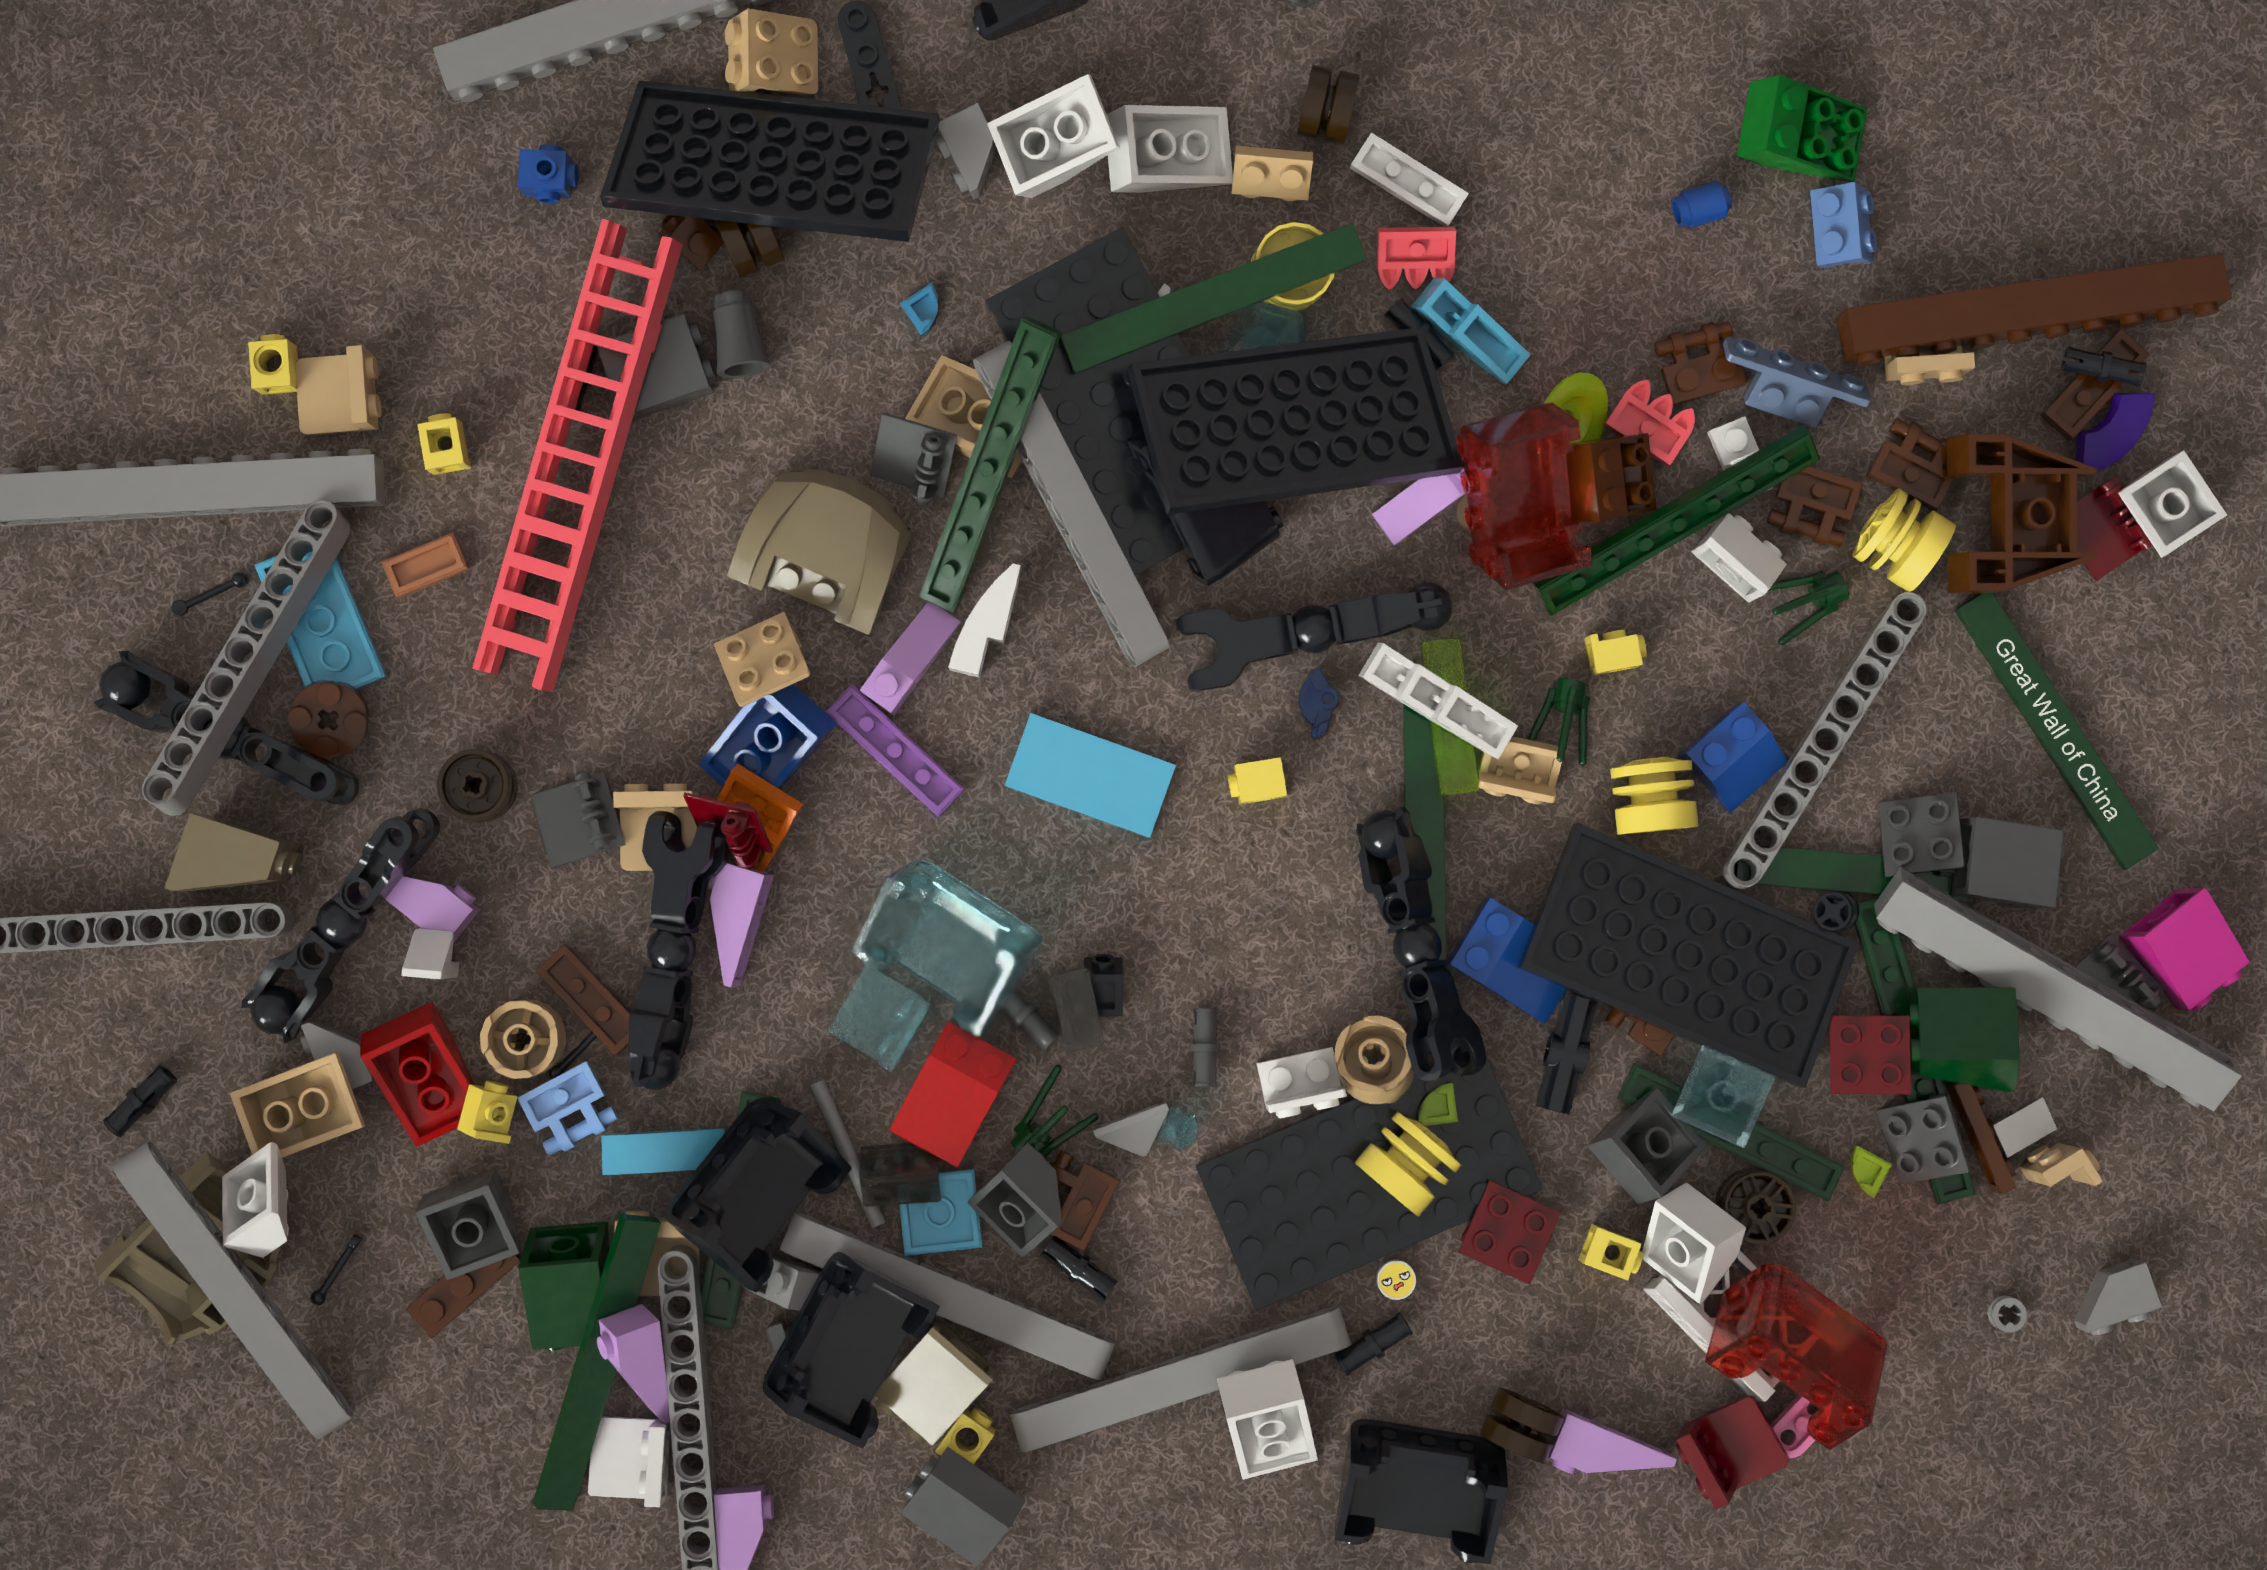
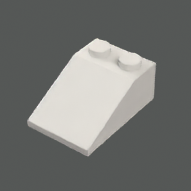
[987,74,1119,198]
[1107,105,1233,193]
[1217,1359,1318,1480]

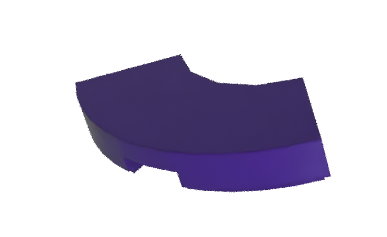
[2076,392,2155,471]

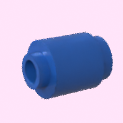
[1671,181,1732,229]

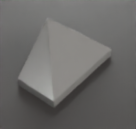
[1093,1101,1169,1157]

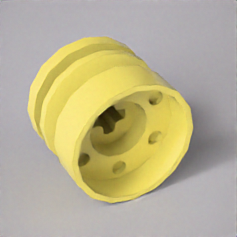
[1251,222,1335,313]
[1852,488,1956,592]
[1610,757,1699,835]
[1355,1111,1462,1217]

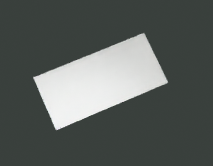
[1993,1097,2057,1158]

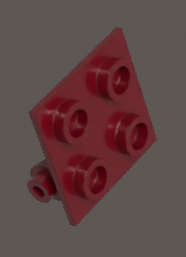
[2077,475,2153,581]
[683,792,773,869]
[1830,1016,1912,1095]
[1458,1180,1561,1285]

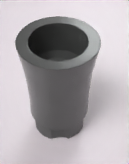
[713,290,770,378]

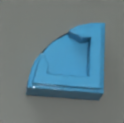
[900,282,939,337]

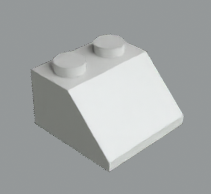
[2118,450,2227,558]
[1691,513,1787,603]
[222,1142,289,1258]
[1642,1182,1746,1304]

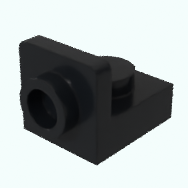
[1084,954,1123,1016]

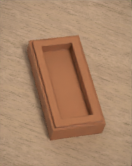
[381,533,470,599]

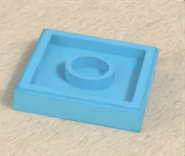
[896,1169,983,1256]

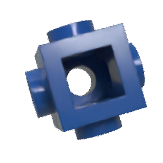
[518,144,579,204]

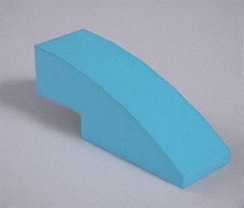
[1410,278,1531,384]
[601,1128,725,1175]

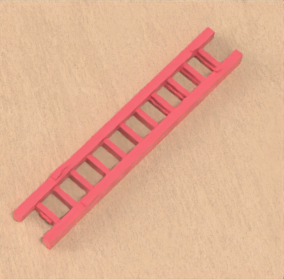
[472,219,683,692]

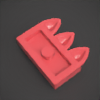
[1377,227,1456,290]
[1603,380,1695,467]

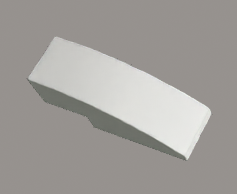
[948,563,1022,678]

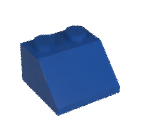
[1678,702,1788,813]

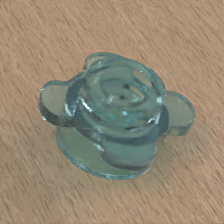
[1158,1107,1198,1151]

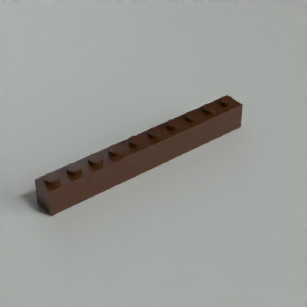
[1836,254,2232,366]

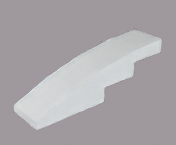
[1358,642,1518,759]

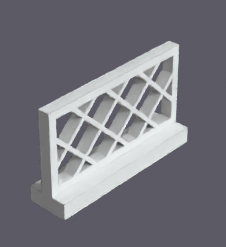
[1643,1251,1822,1402]

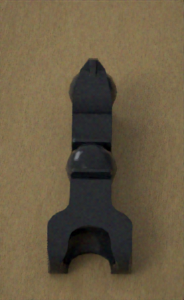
[1176,582,1453,691]
[94,651,359,805]
[1356,806,1486,1081]
[241,808,440,1044]
[629,810,729,1090]

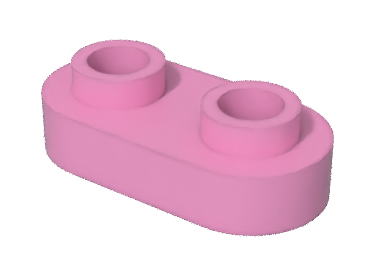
[1771,1388,1836,1458]

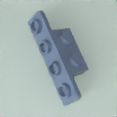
[1723,337,1871,428]

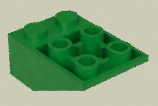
[1737,75,1868,182]

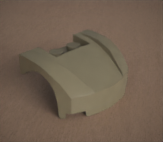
[727,469,913,635]
[94,1151,282,1345]

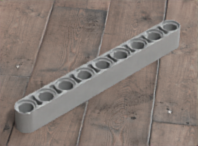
[973,341,1169,667]
[142,500,350,816]
[1722,592,1927,890]
[0,903,295,954]
[112,1140,354,1439]
[780,1212,1116,1380]
[658,1245,719,1570]
[1009,1306,1352,1452]

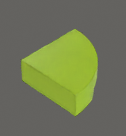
[1418,1082,1458,1126]
[1851,1145,1892,1198]

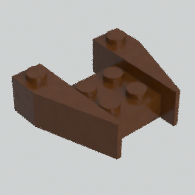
[1947,434,2097,593]

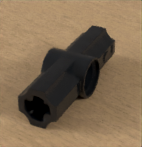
[1535,993,1598,1115]

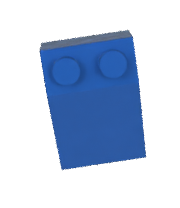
[698,684,837,789]
[1447,897,1566,1024]

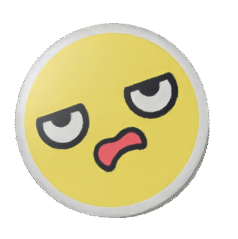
[1376,1259,1416,1300]

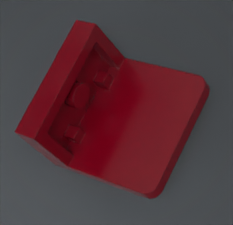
[1676,1396,1789,1510]

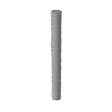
[810,1079,886,1228]

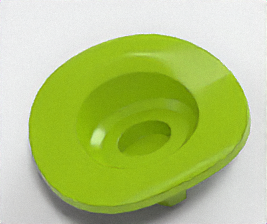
[1535,372,1608,470]

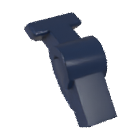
[1298,668,1339,740]

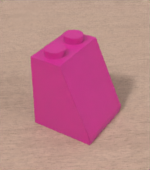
[2118,888,2250,1011]

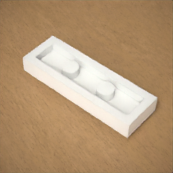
[1350,133,1469,227]

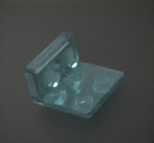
[829,965,934,1072]

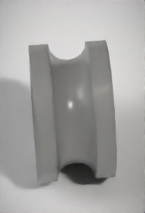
[1987,1295,2027,1333]

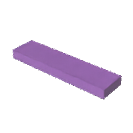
[826,684,965,817]

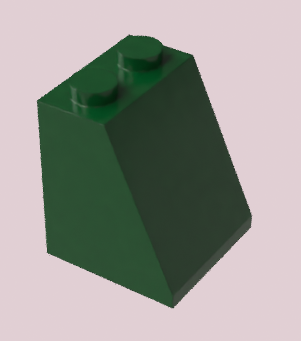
[1909,987,2020,1092]
[518,1221,610,1351]

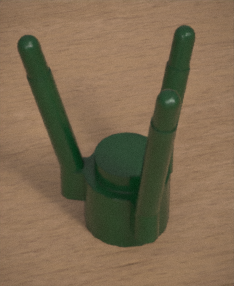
[1768,571,1849,645]
[1527,678,1590,766]
[1010,1064,1099,1158]

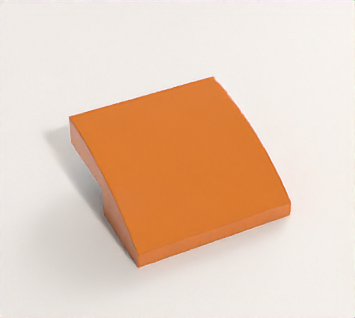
[717,763,803,872]

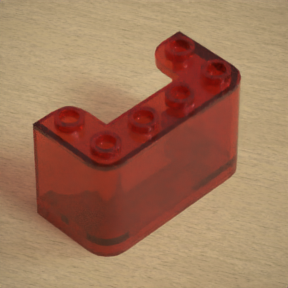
[1456,402,1592,590]
[1705,1263,1887,1450]

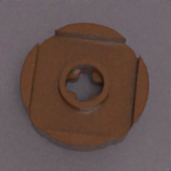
[287,680,369,759]

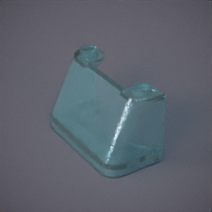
[851,860,1042,1036]

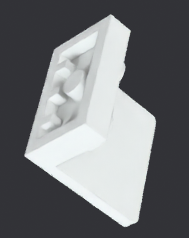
[1256,1047,1347,1118]
[588,1416,671,1507]

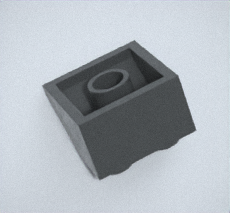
[1587,1088,1707,1204]
[967,1143,1062,1258]
[415,1167,521,1280]

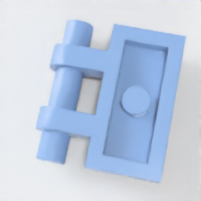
[517,1061,619,1156]

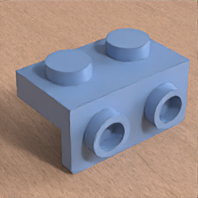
[1810,182,1877,268]

